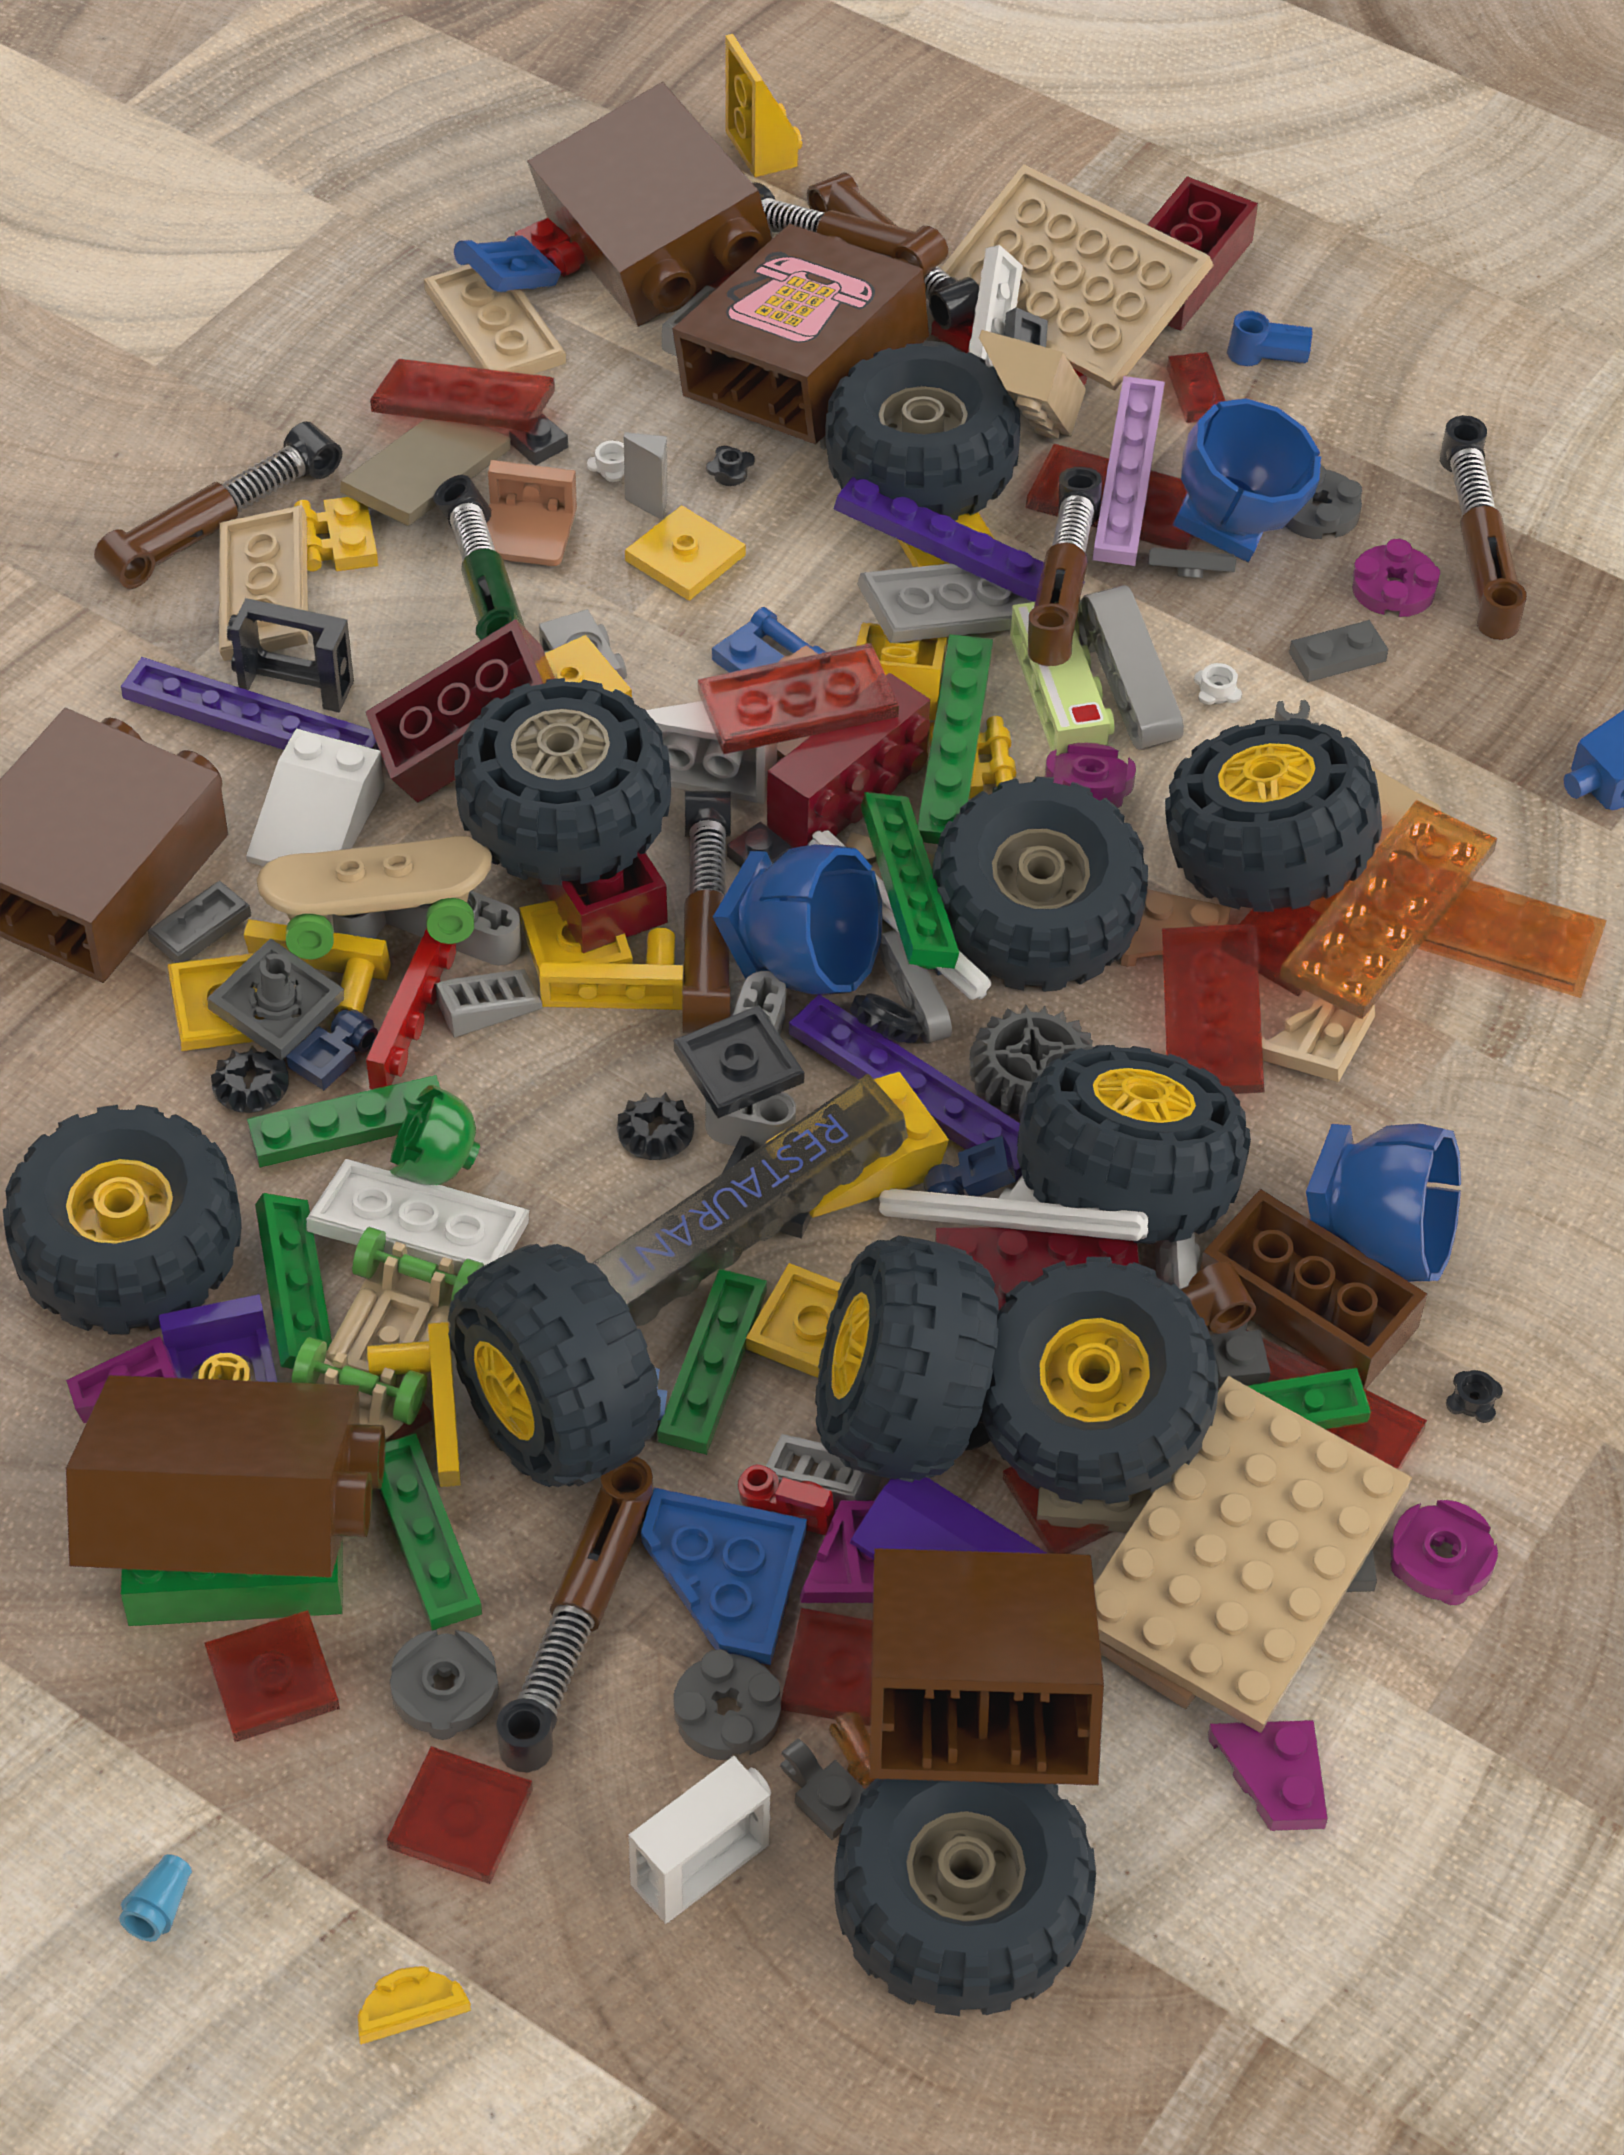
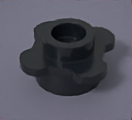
[706,445,755,486]
[1446,1370,1503,1423]

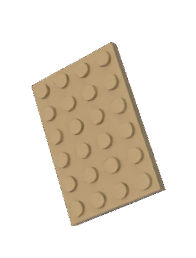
[941,164,1213,391]
[1094,1376,1412,1733]

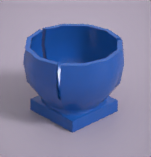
[1172,398,1321,563]
[713,844,882,995]
[1306,1123,1461,1282]

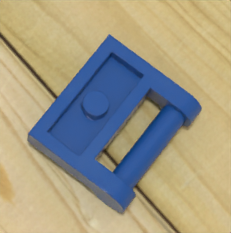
[454,235,561,292]
[712,607,830,684]

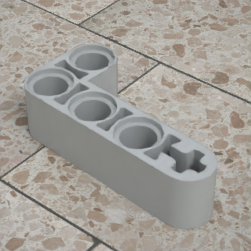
[1077,585,1184,750]
[332,891,521,966]
[705,971,796,1153]

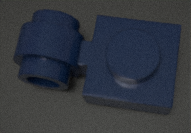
[286,1009,378,1091]
[923,1135,1016,1197]

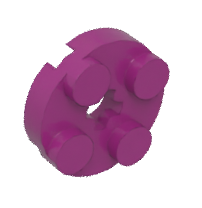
[1352,539,1440,617]
[1044,743,1136,808]
[1390,1500,1498,1605]

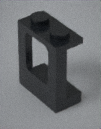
[227,598,354,713]

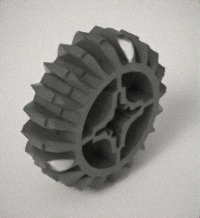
[969,1004,1094,1120]

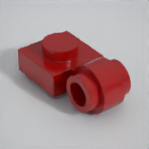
[515,217,585,277]
[738,1464,835,1536]

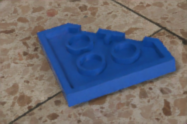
[641,1488,807,1666]

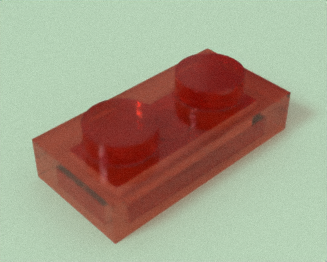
[1167,352,1226,424]

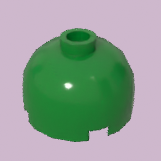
[390,1085,480,1185]

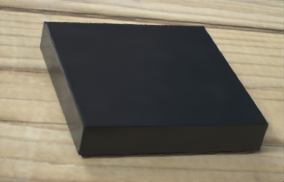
[673,1005,805,1118]

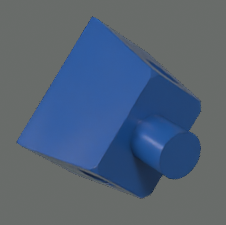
[1563,710,1624,810]

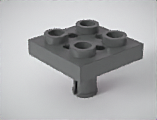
[207,938,344,1060]

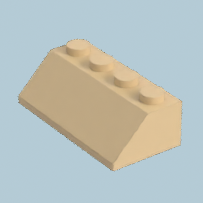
[979,329,1086,439]

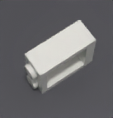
[628,1756,771,1924]

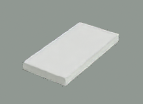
[307,1159,529,1274]

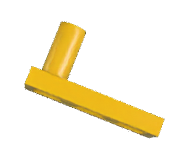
[244,919,391,1015]
[540,928,683,1010]
[367,1322,461,1487]

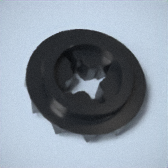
[850,993,923,1044]
[211,1045,289,1113]
[617,1092,694,1160]

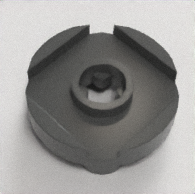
[1285,465,1362,539]
[390,1630,499,1740]
[674,1650,781,1760]

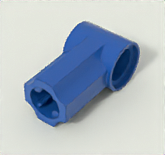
[1227,311,1312,366]

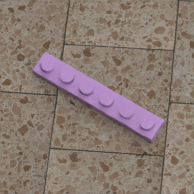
[1092,376,1165,566]

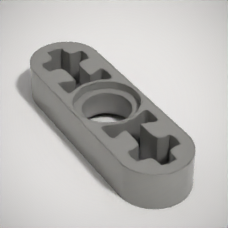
[879,930,952,1044]

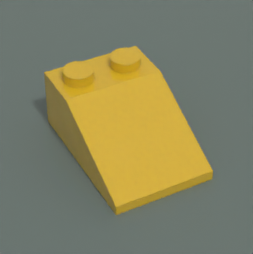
[725,34,802,178]
[848,622,948,720]
[764,1072,949,1218]

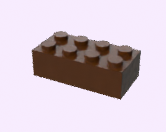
[1200,1189,1428,1391]

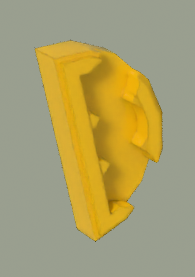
[357,1966,471,2045]

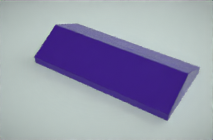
[850,1477,1046,1560]

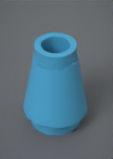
[119,1854,192,1942]

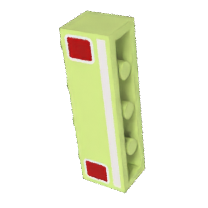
[1010,602,1115,756]

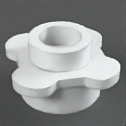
[587,441,624,482]
[1194,663,1242,705]

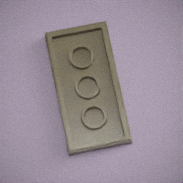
[340,406,511,526]

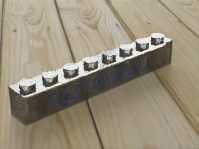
[592,1074,908,1326]

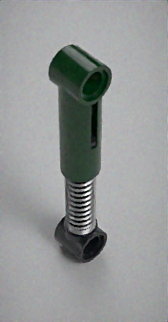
[434,474,526,641]

